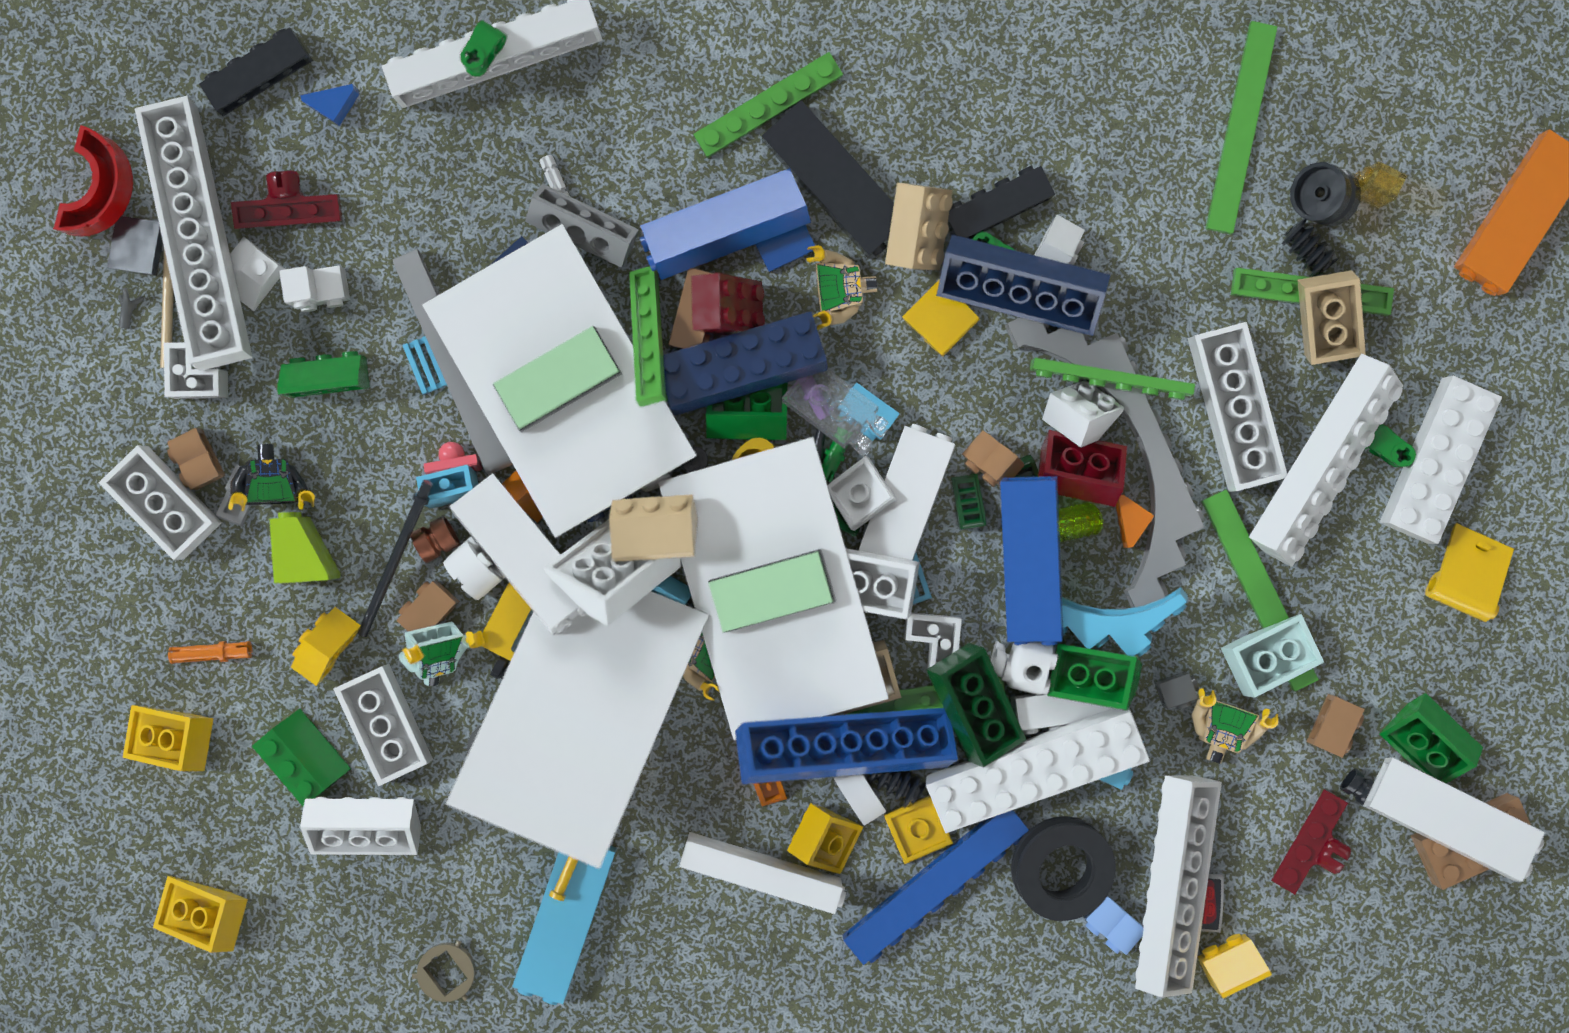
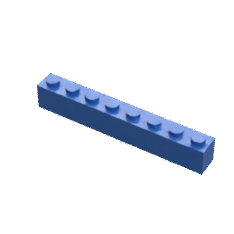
[842,810,1029,965]

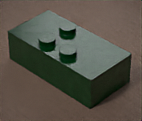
[926,643,1026,768]

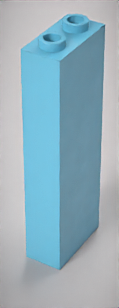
[512,846,617,1005]

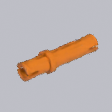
[168,641,253,664]

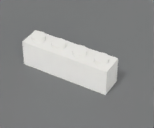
[1010,694,1112,734]

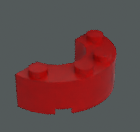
[53,125,133,237]

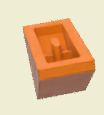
[502,470,543,523]
[1116,495,1154,548]
[753,781,787,807]

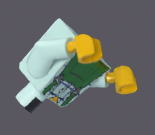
[399,621,485,686]

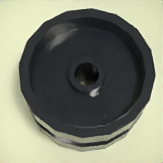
[1290,162,1361,226]

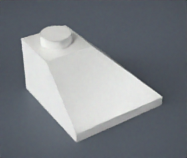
[230,237,285,311]

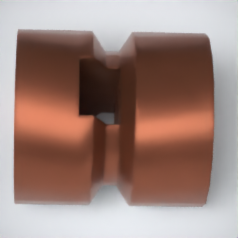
[410,516,460,563]

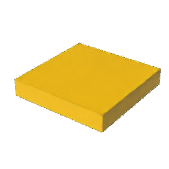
[883,795,953,864]

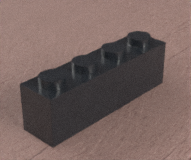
[199,28,313,117]
[947,165,1055,239]

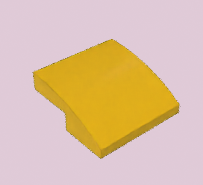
[902,279,980,357]

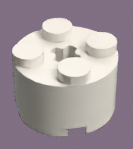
[443,536,505,600]

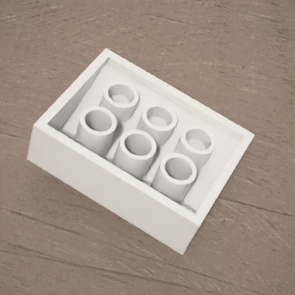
[544,519,681,626]

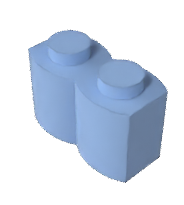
[1083,895,1144,955]

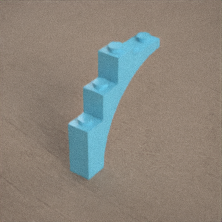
[1062,587,1188,656]

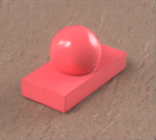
[423,442,482,475]

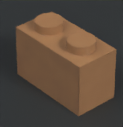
[396,580,460,632]
[1306,694,1365,758]

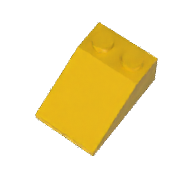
[122,705,214,771]
[153,876,248,953]

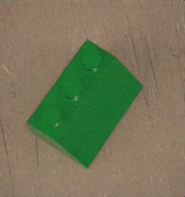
[277,351,370,398]
[706,382,788,440]
[1047,644,1142,711]
[1379,693,1483,784]
[252,708,352,808]

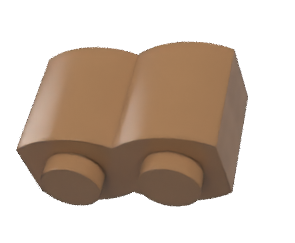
[167,428,225,490]
[962,431,1025,488]

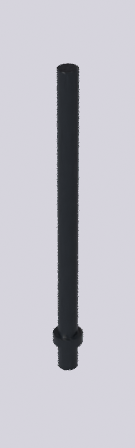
[357,480,433,637]

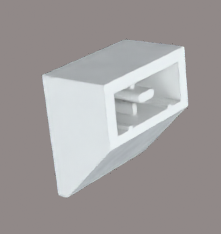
[1042,380,1124,447]

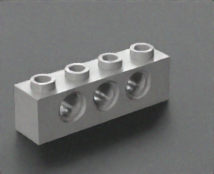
[525,184,639,267]

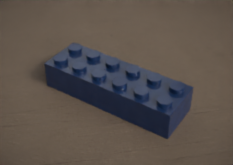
[936,235,1110,336]
[663,311,828,416]

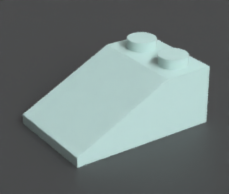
[1221,614,1324,698]

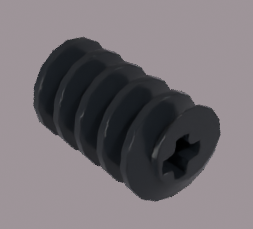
[1282,218,1339,277]
[868,771,926,808]

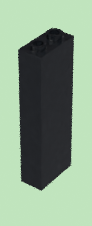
[762,100,894,258]

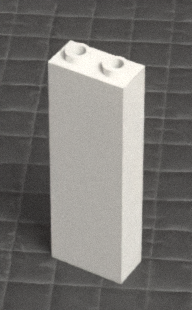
[858,424,956,561]
[449,474,587,635]
[1363,758,1545,882]
[679,832,846,914]

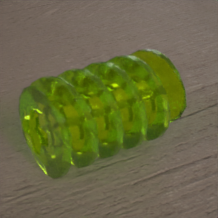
[1059,502,1103,542]

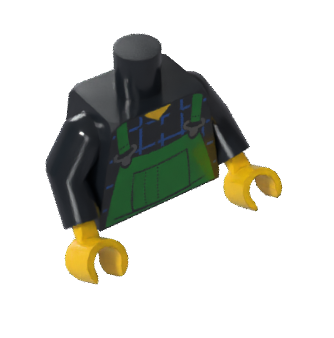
[228,444,315,511]

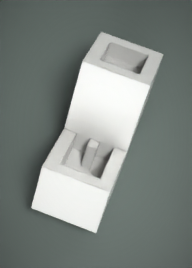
[833,774,886,826]

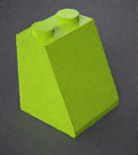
[269,512,341,584]

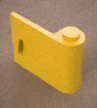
[1425,523,1514,622]

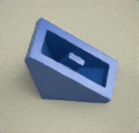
[300,84,359,126]

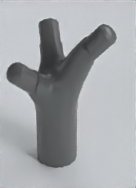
[118,288,144,329]

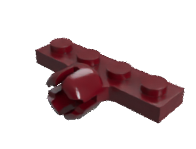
[231,170,343,229]
[1271,789,1351,895]

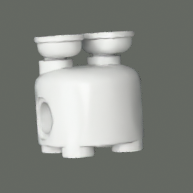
[991,641,1058,695]

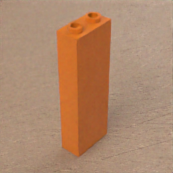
[1454,129,1569,296]

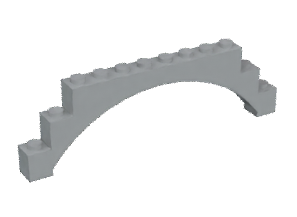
[1005,317,1205,608]

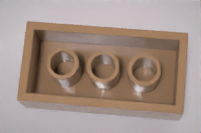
[1411,793,1531,890]

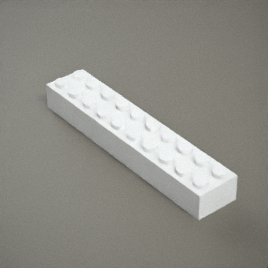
[135,96,253,371]

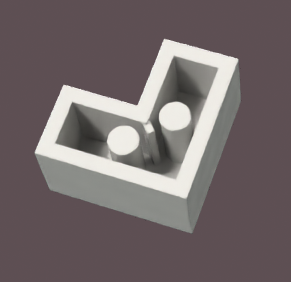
[1034,215,1085,265]
[279,266,350,312]
[164,342,228,399]
[903,612,962,668]

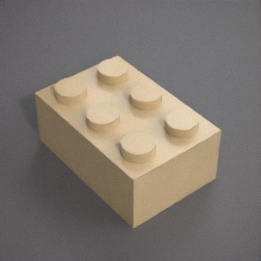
[885,183,953,270]
[1298,270,1366,365]

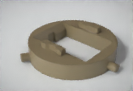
[412,940,476,1002]

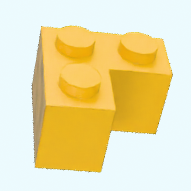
[291,607,361,686]

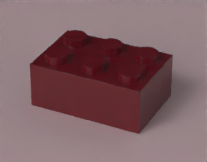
[691,273,765,336]
[1038,430,1127,507]

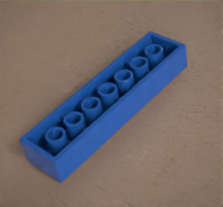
[735,708,958,784]

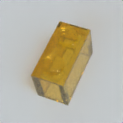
[1355,161,1407,209]

